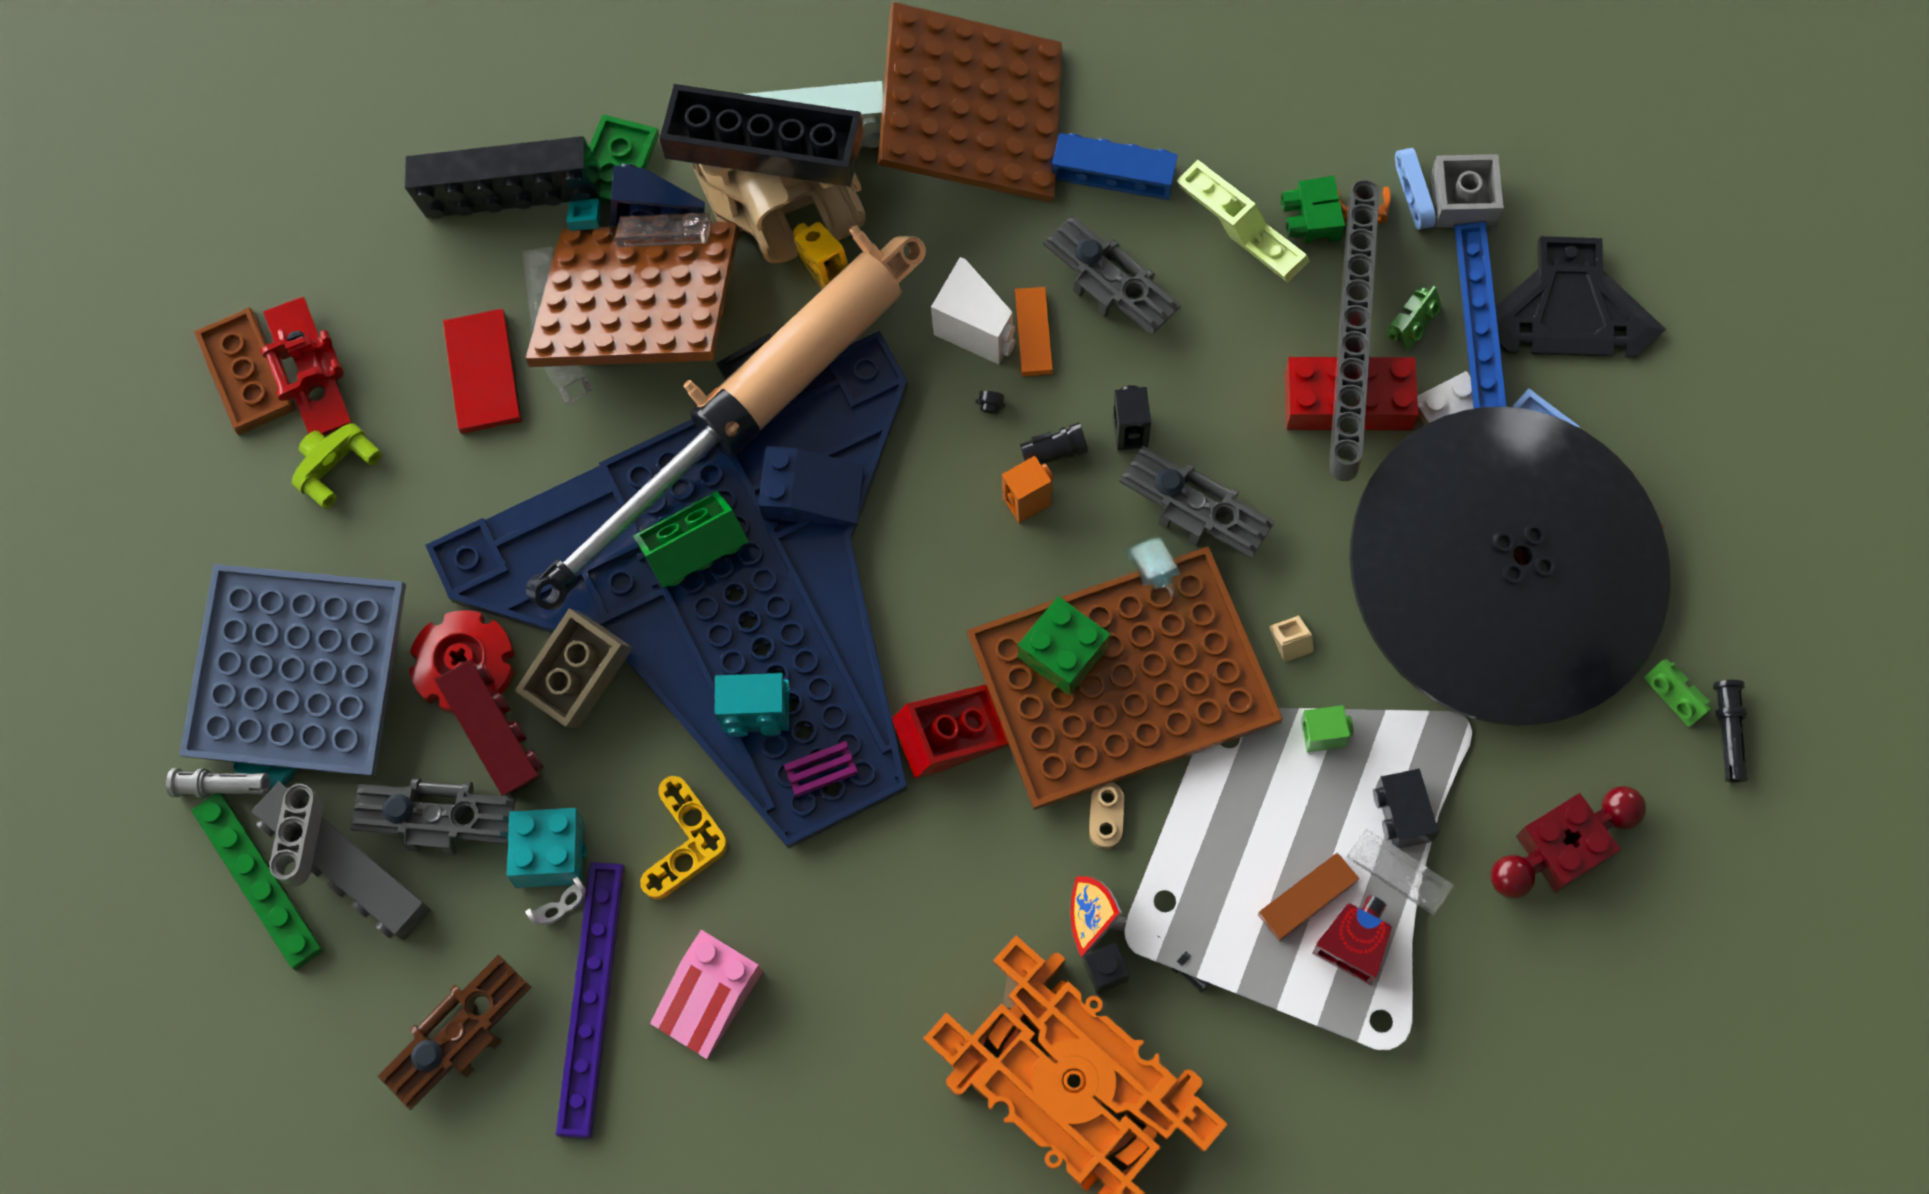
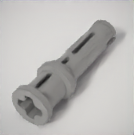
[166,768,271,798]

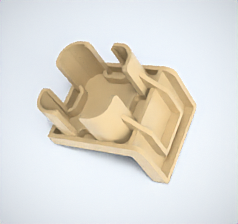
[691,107,866,263]

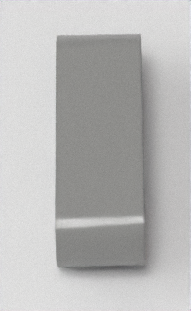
[270,784,324,887]

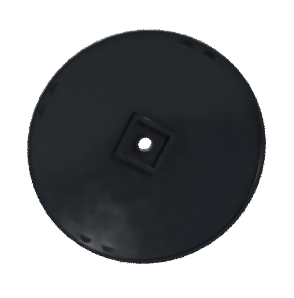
[1350,407,1670,726]

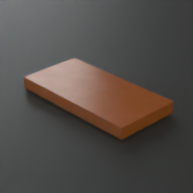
[194,307,295,435]

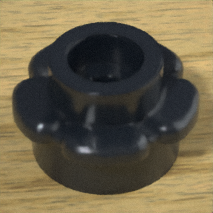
[975,391,1006,414]

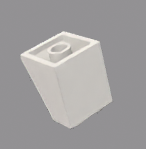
[931,257,1016,365]

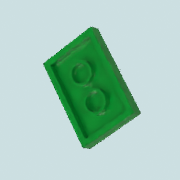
[589,114,660,205]

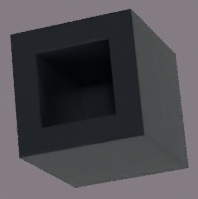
[1083,943,1130,994]

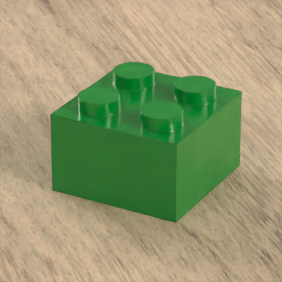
[1017,596,1111,696]

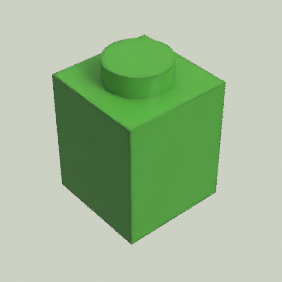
[1301,705,1354,752]

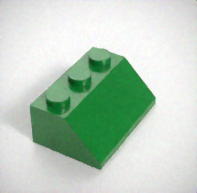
[633,491,749,588]

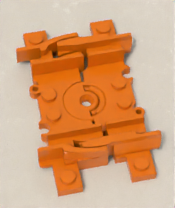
[923,935,1227,1194]

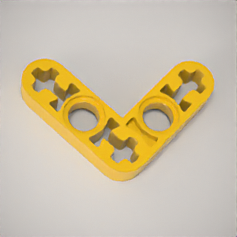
[641,776,727,900]

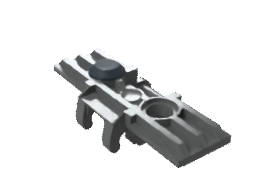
[1043,215,1181,335]
[1119,446,1275,559]
[350,778,516,855]

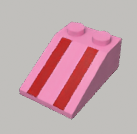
[650,930,763,1060]

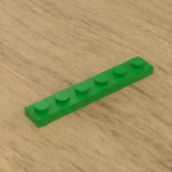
[191,793,324,970]

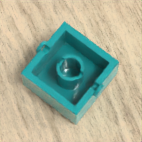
[715,673,790,737]
[507,808,587,888]

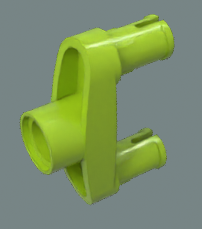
[291,424,383,509]

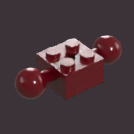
[1490,786,1646,899]

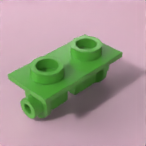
[1387,286,1441,351]
[1644,658,1713,728]

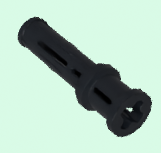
[1713,679,1748,783]

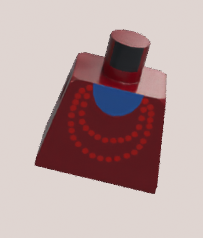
[1312,895,1392,985]

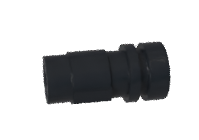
[1020,422,1088,464]

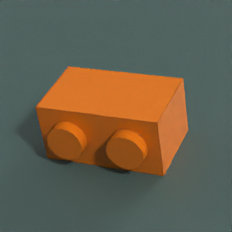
[1002,456,1054,523]

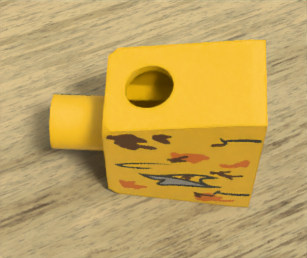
[793,222,848,289]

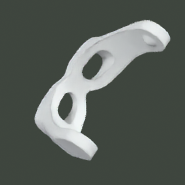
[525,877,586,925]

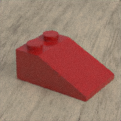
[892,684,1009,779]

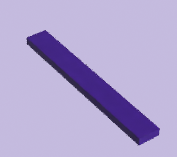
[555,862,625,1139]

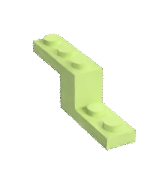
[1176,160,1310,283]

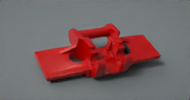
[261,296,352,435]

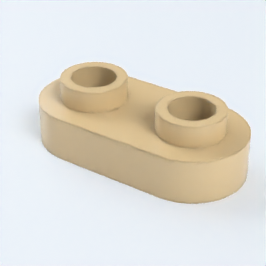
[1089,782,1124,850]

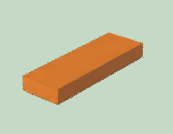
[1015,287,1053,377]

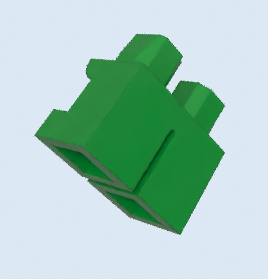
[1280,175,1345,244]

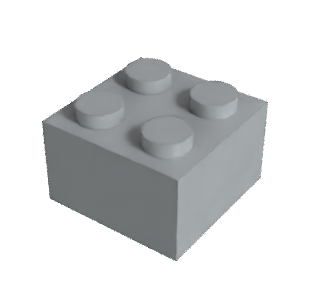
[1430,154,1504,228]

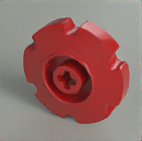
[409,610,515,713]

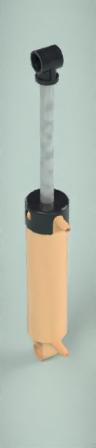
[526,225,926,610]

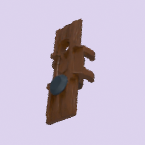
[377,954,532,1110]

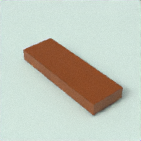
[1258,852,1360,941]

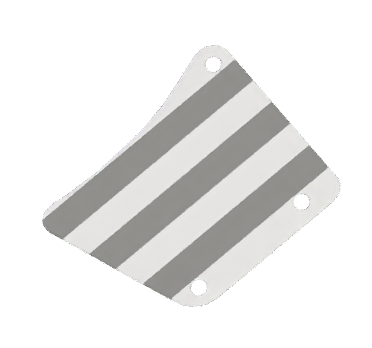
[1124,708,1473,1050]

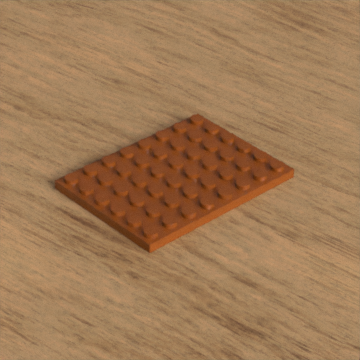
[966,546,1282,811]

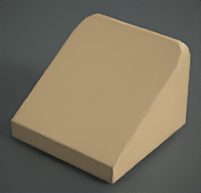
[1269,616,1314,662]

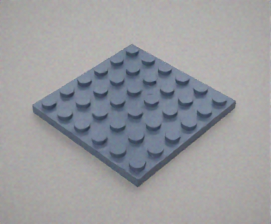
[179,564,406,777]

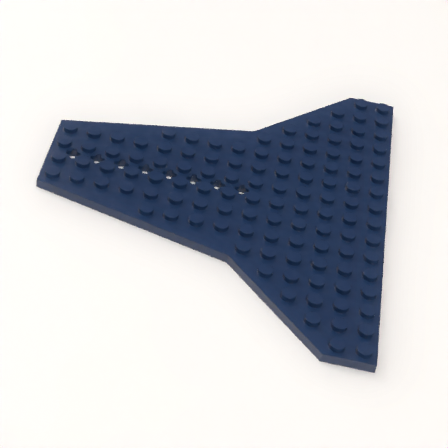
[425,331,908,849]

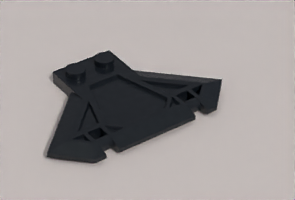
[1495,236,1666,357]

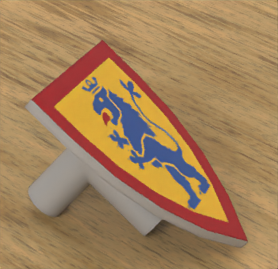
[1070,876,1127,958]

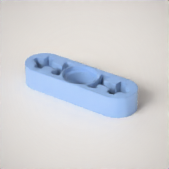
[1395,148,1436,230]

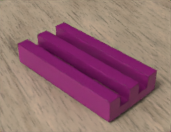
[784,741,858,798]

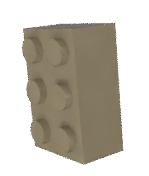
[515,608,633,729]

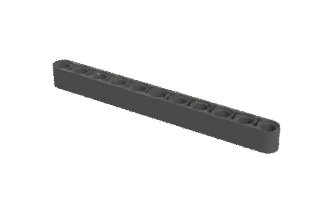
[1329,180,1379,481]

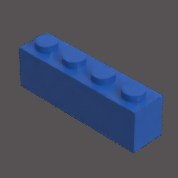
[1052,133,1178,200]

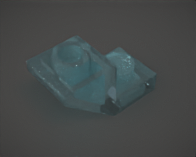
[1124,537,1180,589]

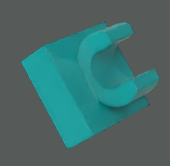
[567,199,602,231]

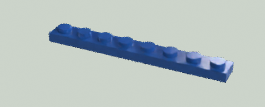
[1454,221,1507,409]

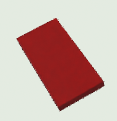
[443,308,522,434]

